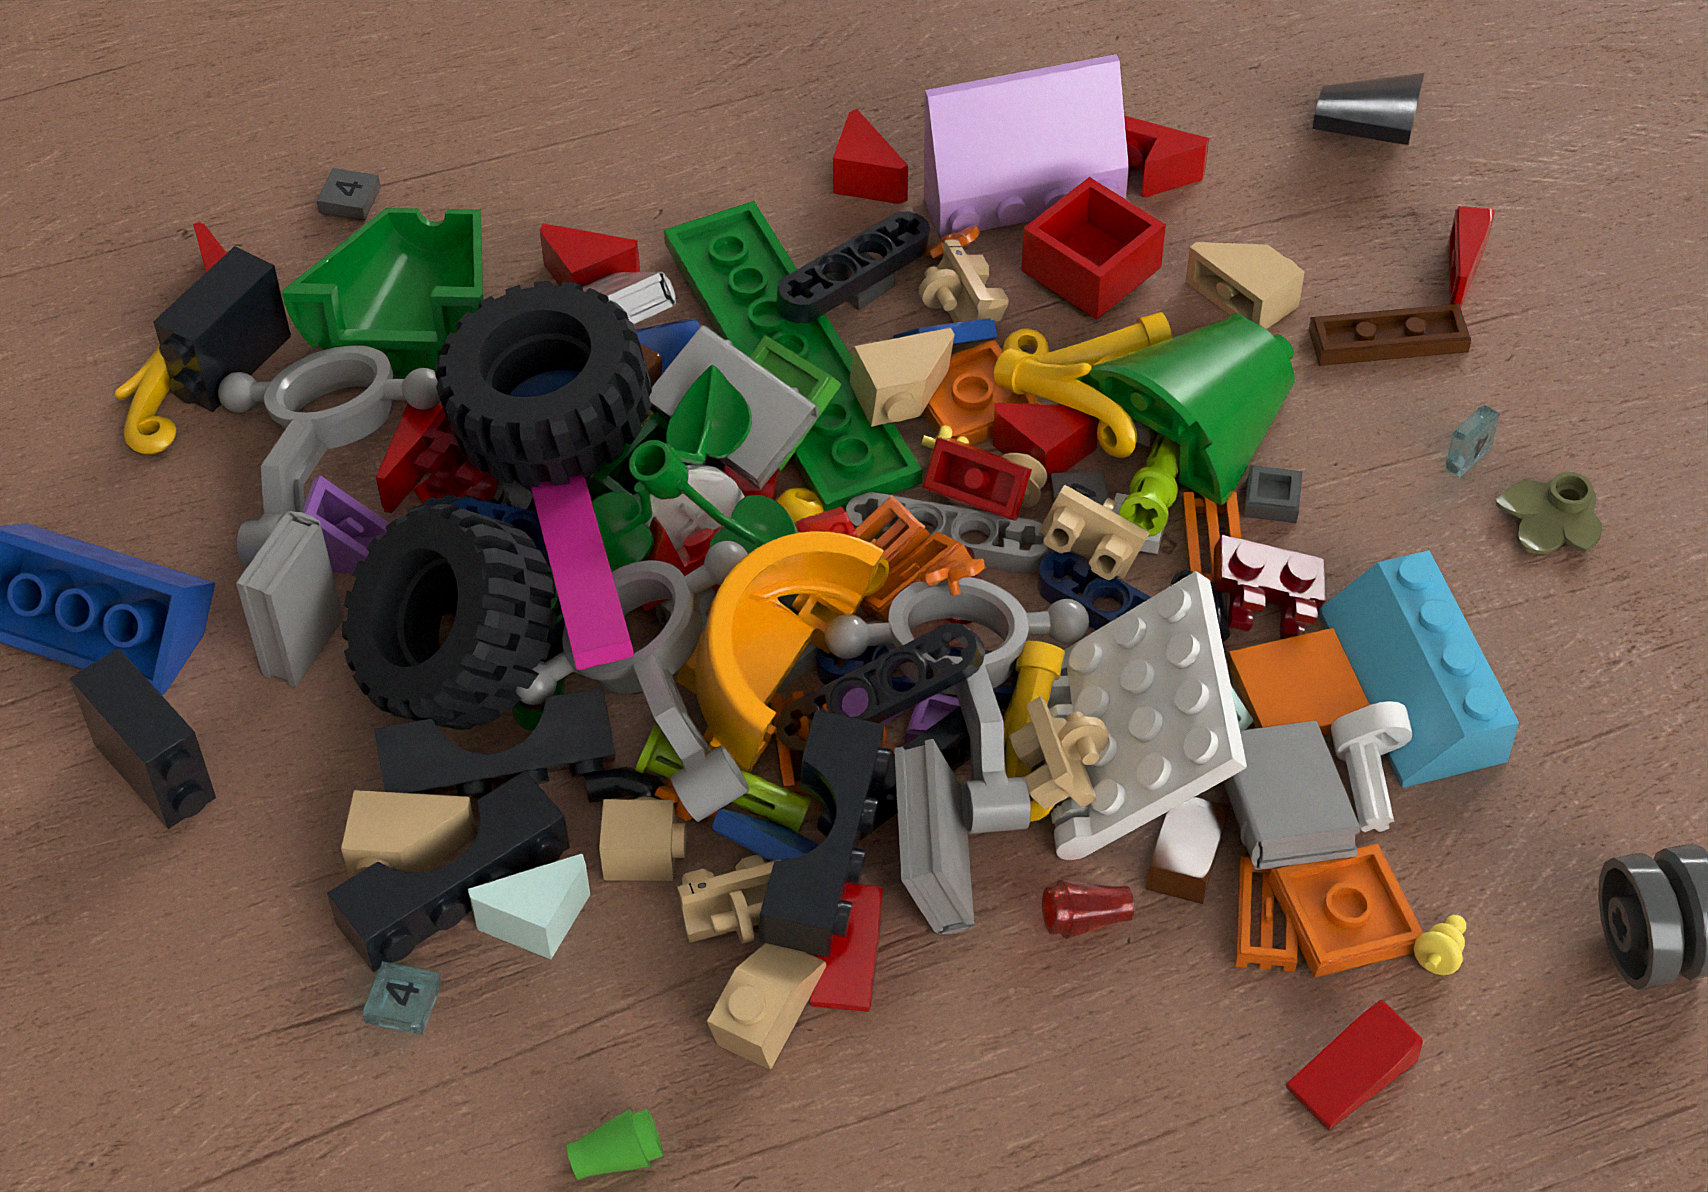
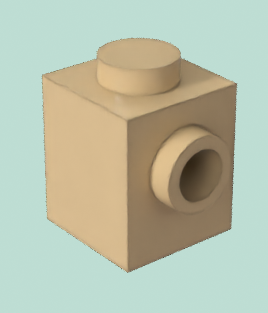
[599,797,686,881]

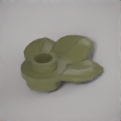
[1496,472,1602,554]

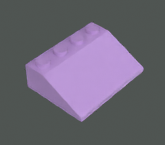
[924,54,1129,239]

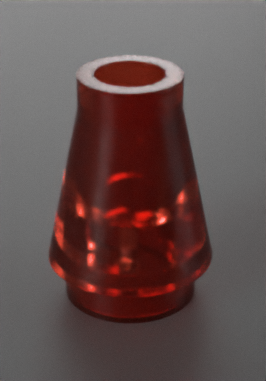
[1042,880,1134,939]

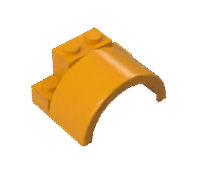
[676,531,884,773]

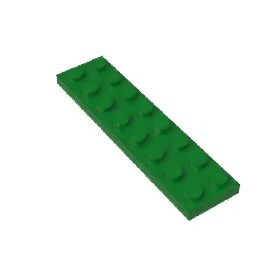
[664,201,922,511]

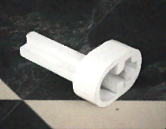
[1331,701,1413,832]

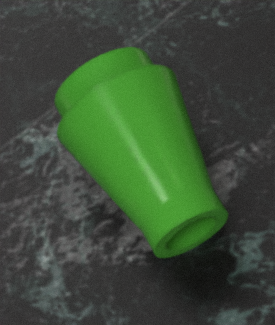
[566,1107,664,1180]

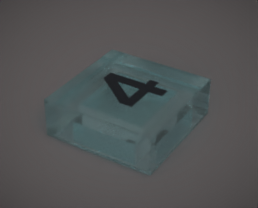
[1446,405,1500,478]
[362,961,442,1035]

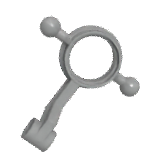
[218,345,441,567]
[516,541,749,822]
[825,577,1089,834]

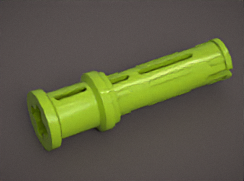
[1119,432,1180,537]
[635,723,811,833]

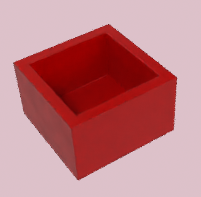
[1021,177,1166,320]

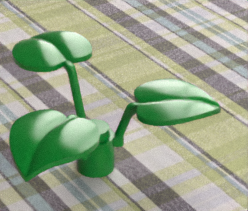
[592,365,798,572]

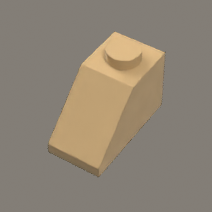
[1186,242,1305,330]
[849,328,955,427]
[341,790,476,879]
[707,943,827,1070]

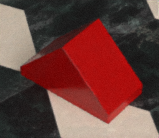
[833,109,908,204]
[539,223,641,287]
[993,403,1099,487]

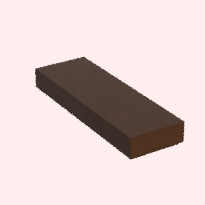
[1309,304,1471,366]

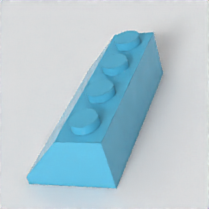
[1318,550,1519,788]

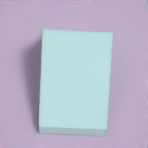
[468,854,590,960]

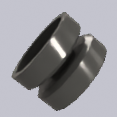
[1598,843,1708,990]

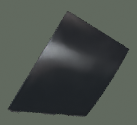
[1312,73,1424,145]

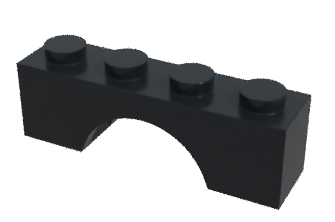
[374,687,616,798]
[759,710,892,957]
[327,770,570,972]

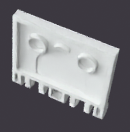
[1043,571,1247,860]

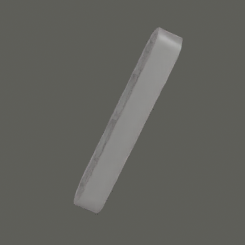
[846,492,1051,574]

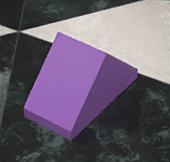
[302,475,390,574]

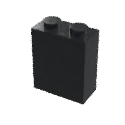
[153,246,291,412]
[69,648,216,829]

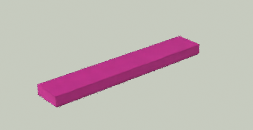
[531,474,634,670]

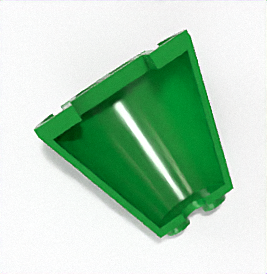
[281,208,484,379]
[1058,313,1295,506]

